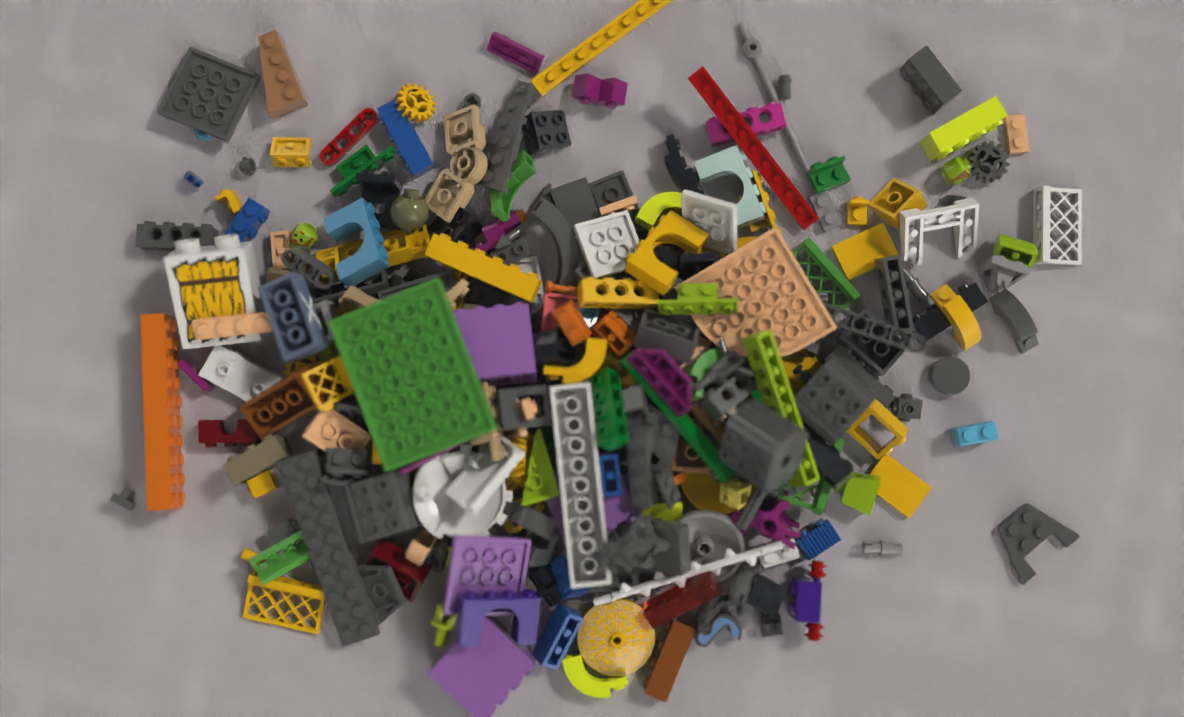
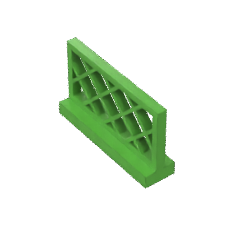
[793,237,861,317]
[776,438,844,515]

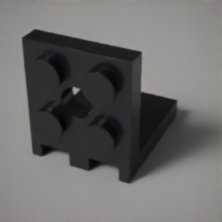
[355,170,402,229]
[677,251,720,281]

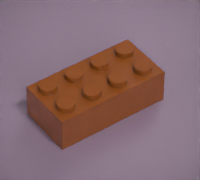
[239,365,328,439]

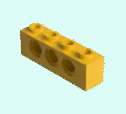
[577,277,659,310]

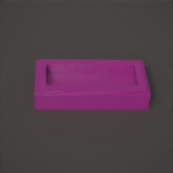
[178,359,215,392]

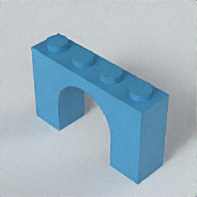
[323,198,390,287]

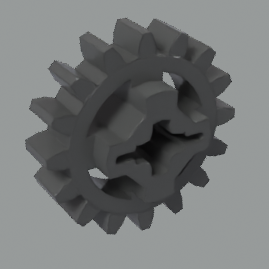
[967,141,1010,183]

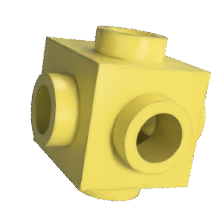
[720,478,751,509]

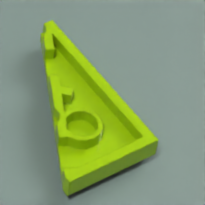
[522,429,560,507]

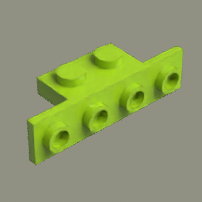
[658,283,737,315]

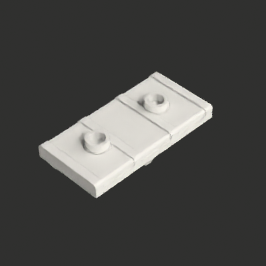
[198,345,284,402]
[445,435,526,517]

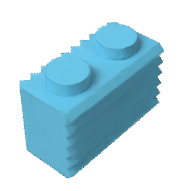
[951,421,998,447]

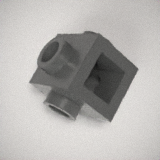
[890,393,923,422]

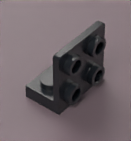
[427,207,483,247]

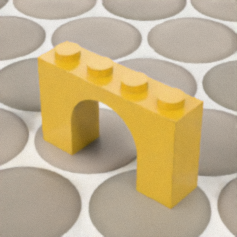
[625,210,709,296]

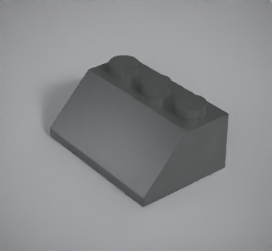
[633,308,700,364]

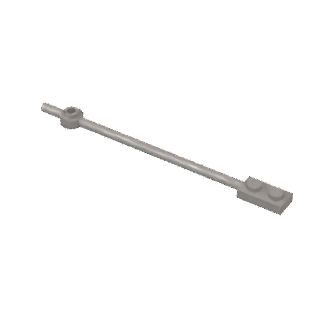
[737,22,842,232]

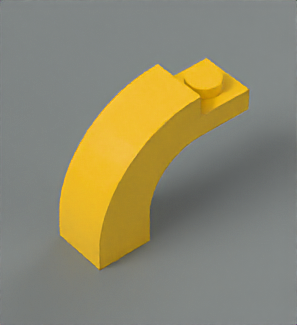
[930,284,981,351]
[544,338,607,385]

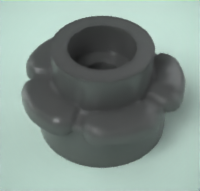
[239,157,256,175]

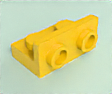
[270,137,312,168]

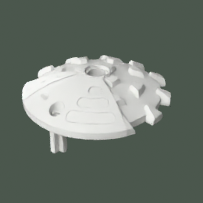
[413,445,513,539]

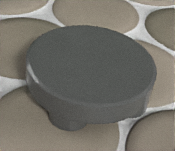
[929,357,970,395]

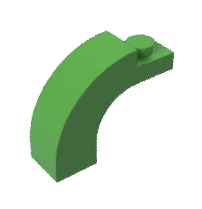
[684,348,730,402]

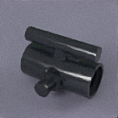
[528,565,564,607]

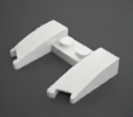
[899,198,979,265]

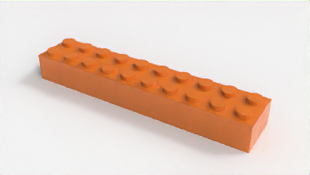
[140,313,186,511]

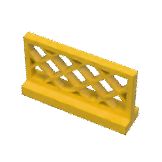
[243,570,326,634]

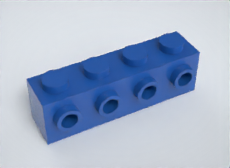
[224,197,271,242]

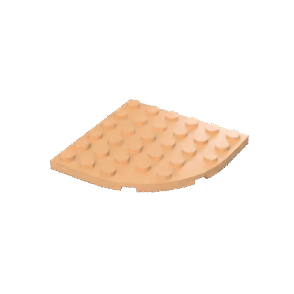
[674,227,837,358]

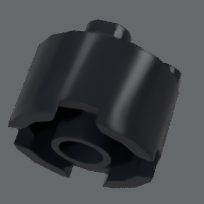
[532,326,575,367]

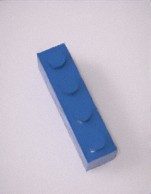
[377,98,435,178]

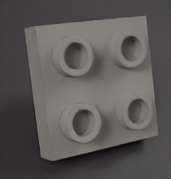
[978,255,1030,294]

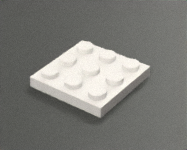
[681,189,737,255]
[573,210,640,279]

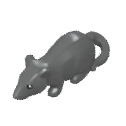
[431,534,453,572]

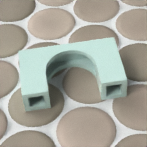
[694,145,767,230]

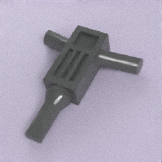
[692,337,756,392]

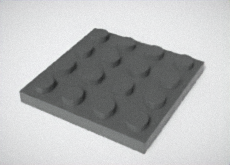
[157,47,261,143]

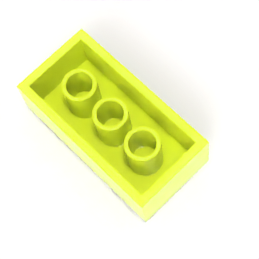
[919,96,1008,161]

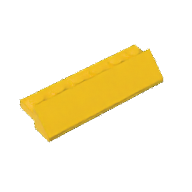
[316,223,431,282]

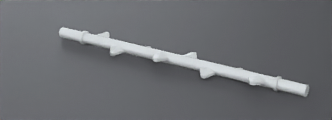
[593,541,783,606]

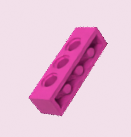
[706,102,786,148]

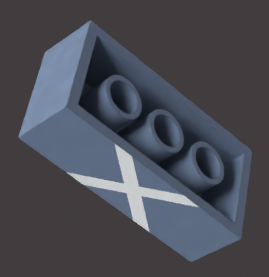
[258,272,329,363]

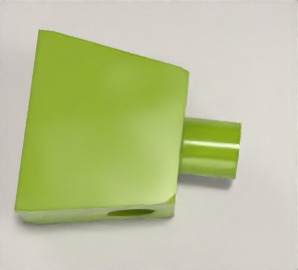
[832,473,881,515]

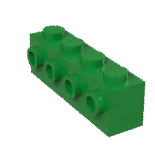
[589,367,629,451]

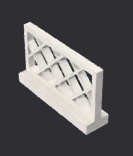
[1033,185,1082,266]

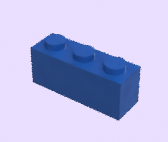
[532,603,584,670]

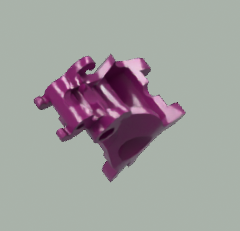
[731,490,800,549]

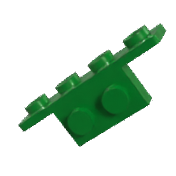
[330,144,396,197]

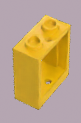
[847,399,908,460]

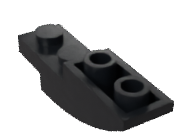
[664,134,705,195]

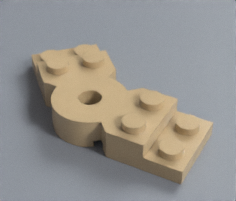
[424,104,488,223]

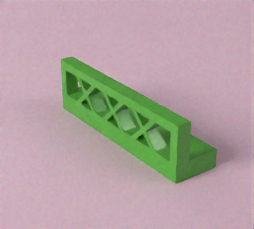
[249,530,311,585]

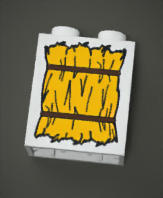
[164,234,267,349]

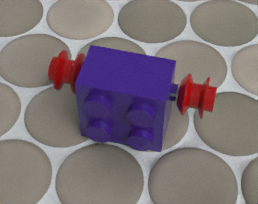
[787,560,827,641]

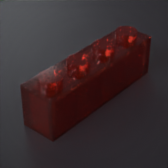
[643,571,722,629]

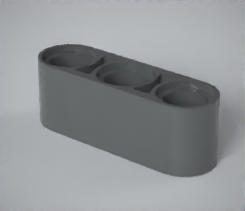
[281,246,337,289]

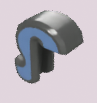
[694,612,742,647]

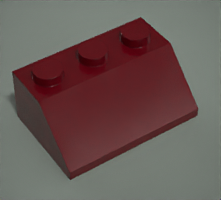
[366,538,432,603]

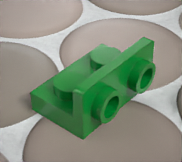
[806,156,851,194]

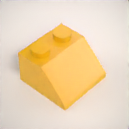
[869,177,927,231]

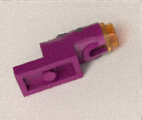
[473,209,527,255]

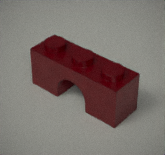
[198,419,262,447]

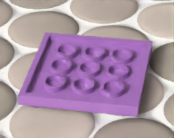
[442,534,532,616]

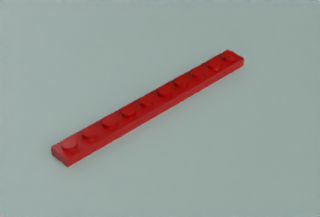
[687,66,819,230]

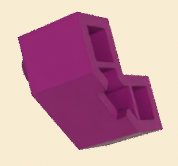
[572,73,628,109]

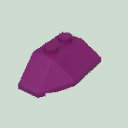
[627,348,692,417]

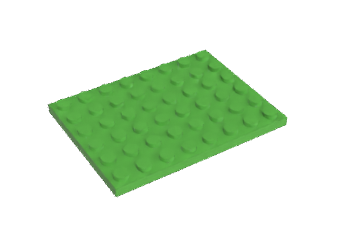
[328,277,498,472]

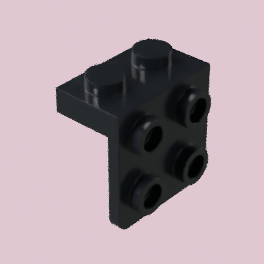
[522,110,571,156]

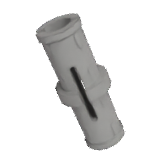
[861,540,903,556]

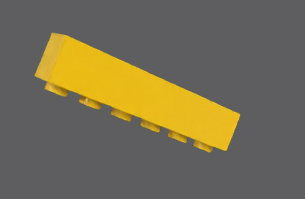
[424,233,542,304]

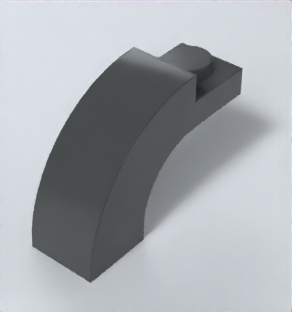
[989,289,1039,354]

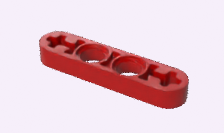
[320,108,378,166]

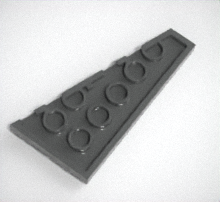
[475,81,535,195]

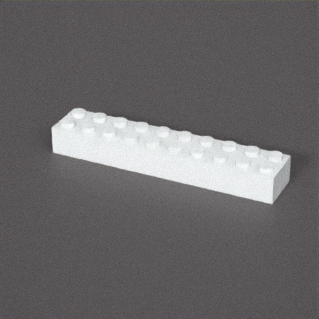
[550,383,612,589]

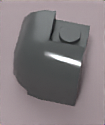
[512,524,560,567]

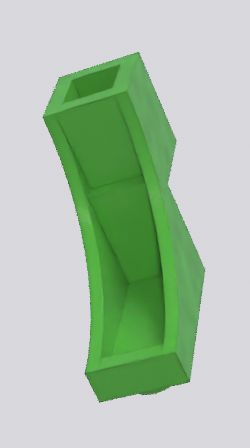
[489,149,536,222]

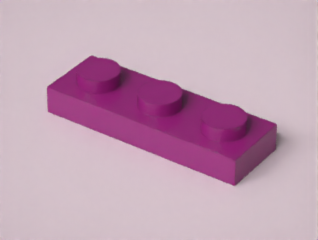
[487,31,545,75]

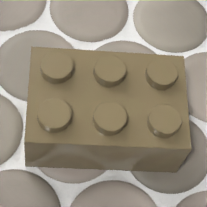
[223,434,295,486]

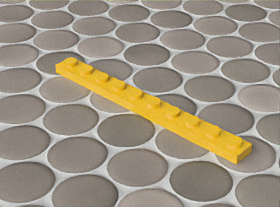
[530,0,674,97]

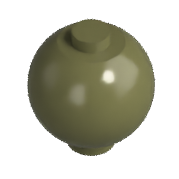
[390,189,429,233]

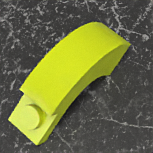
[634,192,682,231]
[562,652,628,698]

